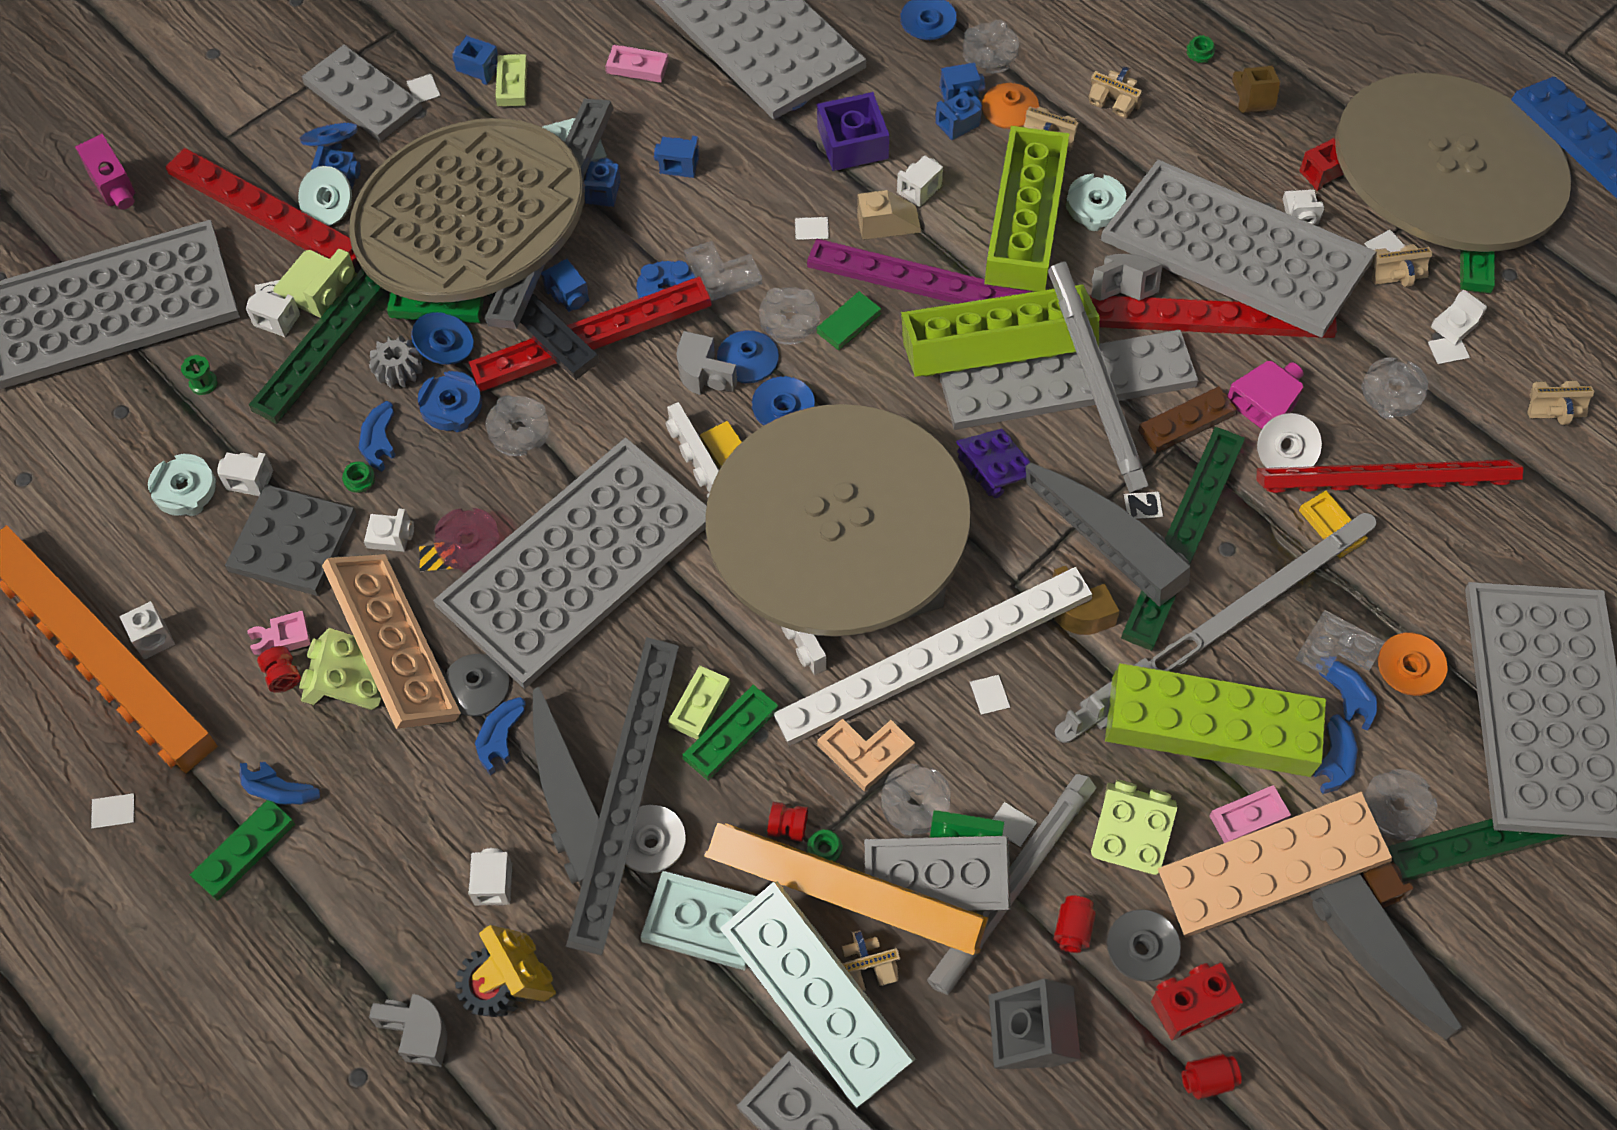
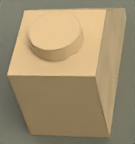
[857,190,921,240]

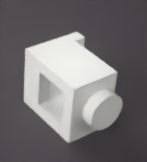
[897,155,943,207]
[246,290,300,337]
[217,452,273,496]

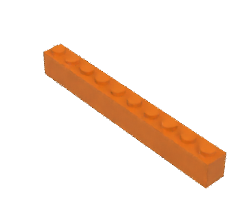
[0,525,218,774]

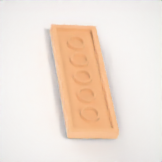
[322,554,461,729]
[1158,792,1392,938]

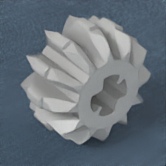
[369,335,423,389]

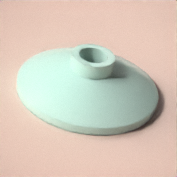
[298,166,352,226]

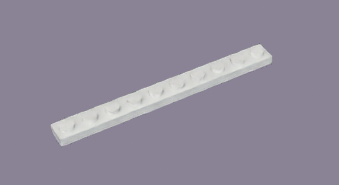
[666,402,826,676]
[773,567,1092,746]

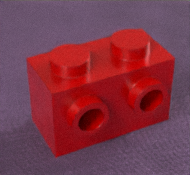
[1151,962,1243,1041]

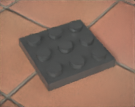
[225,484,356,596]

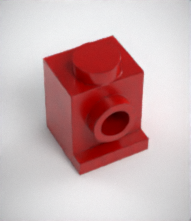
[1299,138,1344,191]

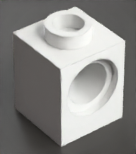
[119,601,175,660]
[469,848,512,906]

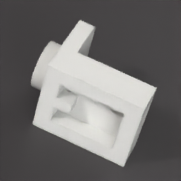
[1283,190,1324,225]
[1431,290,1487,345]
[364,508,414,552]

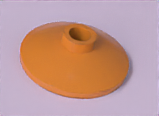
[982,83,1039,129]
[1378,633,1448,696]

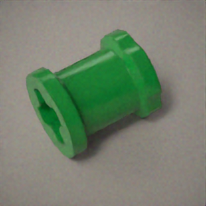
[181,355,218,395]

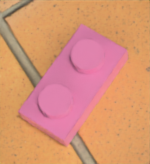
[606,45,669,82]
[1209,785,1291,843]

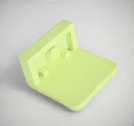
[273,249,357,318]
[299,628,381,710]
[1091,780,1177,874]

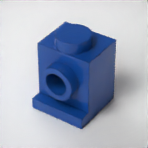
[453,36,498,85]
[940,63,985,102]
[935,92,982,140]
[654,136,700,178]
[311,146,361,190]
[584,158,621,207]
[541,259,590,312]

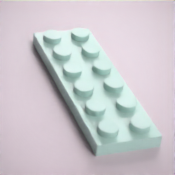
[720,881,915,1108]

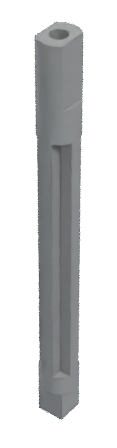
[1048,262,1148,493]
[927,774,1096,995]

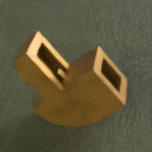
[1232,66,1280,113]
[1052,565,1119,635]

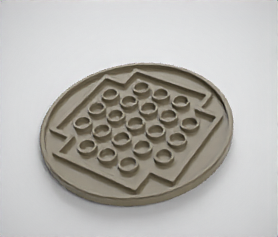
[1335,73,1571,252]
[349,118,585,302]
[706,404,970,636]

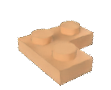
[817,718,915,792]

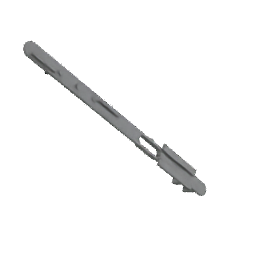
[1055,513,1376,743]

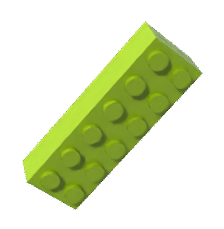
[984,126,1070,291]
[901,284,1099,377]
[1105,663,1326,777]

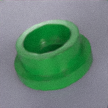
[1186,35,1215,63]
[342,461,375,493]
[807,830,842,862]

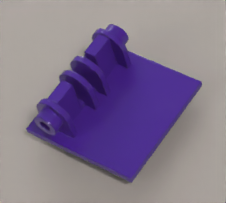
[956,429,1030,498]

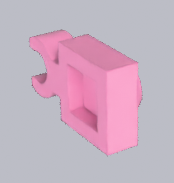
[247,611,311,655]

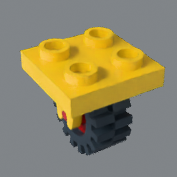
[455,925,556,1018]

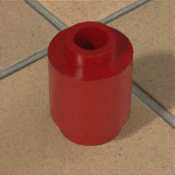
[1054,896,1096,953]
[1182,1054,1242,1099]

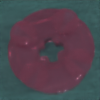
[434,508,501,573]

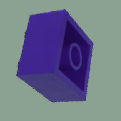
[817,92,889,171]

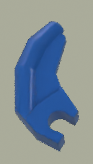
[358,401,395,472]
[1316,659,1377,731]
[475,697,526,775]
[1313,714,1358,795]
[239,762,320,805]

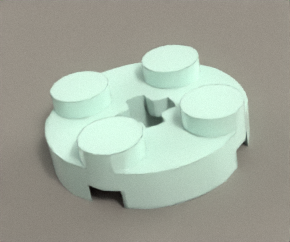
[1066,174,1126,231]
[148,454,216,516]

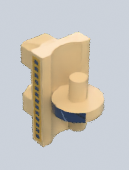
[1089,66,1142,119]
[1024,107,1079,151]
[1372,244,1432,287]
[1527,381,1594,425]
[842,930,900,991]

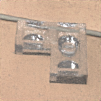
[684,241,762,301]
[1295,610,1385,676]

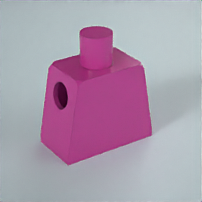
[75,134,135,210]
[1227,361,1304,429]

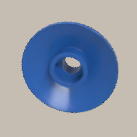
[900,0,957,40]
[300,123,358,151]
[411,312,473,365]
[717,330,779,384]
[752,376,815,426]

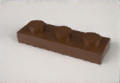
[1138,386,1237,454]

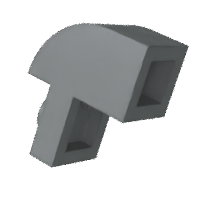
[1091,254,1162,301]
[677,331,737,395]
[369,994,448,1067]

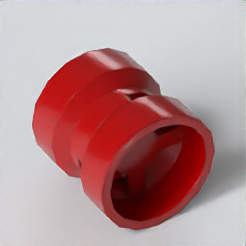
[257,646,301,693]
[767,801,808,842]

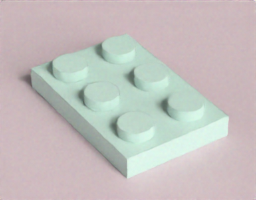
[640,871,757,970]

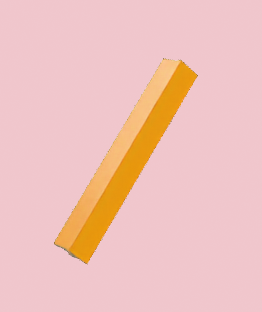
[705,823,989,955]

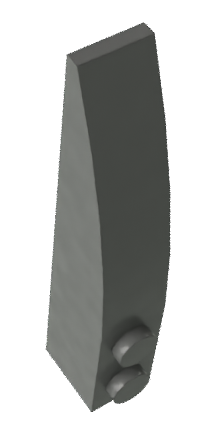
[1025,463,1191,607]
[533,687,599,887]
[1308,873,1462,1040]

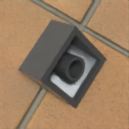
[988,979,1080,1069]

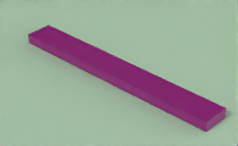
[807,238,1034,304]

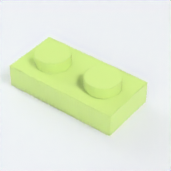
[495,54,527,106]
[668,665,730,739]

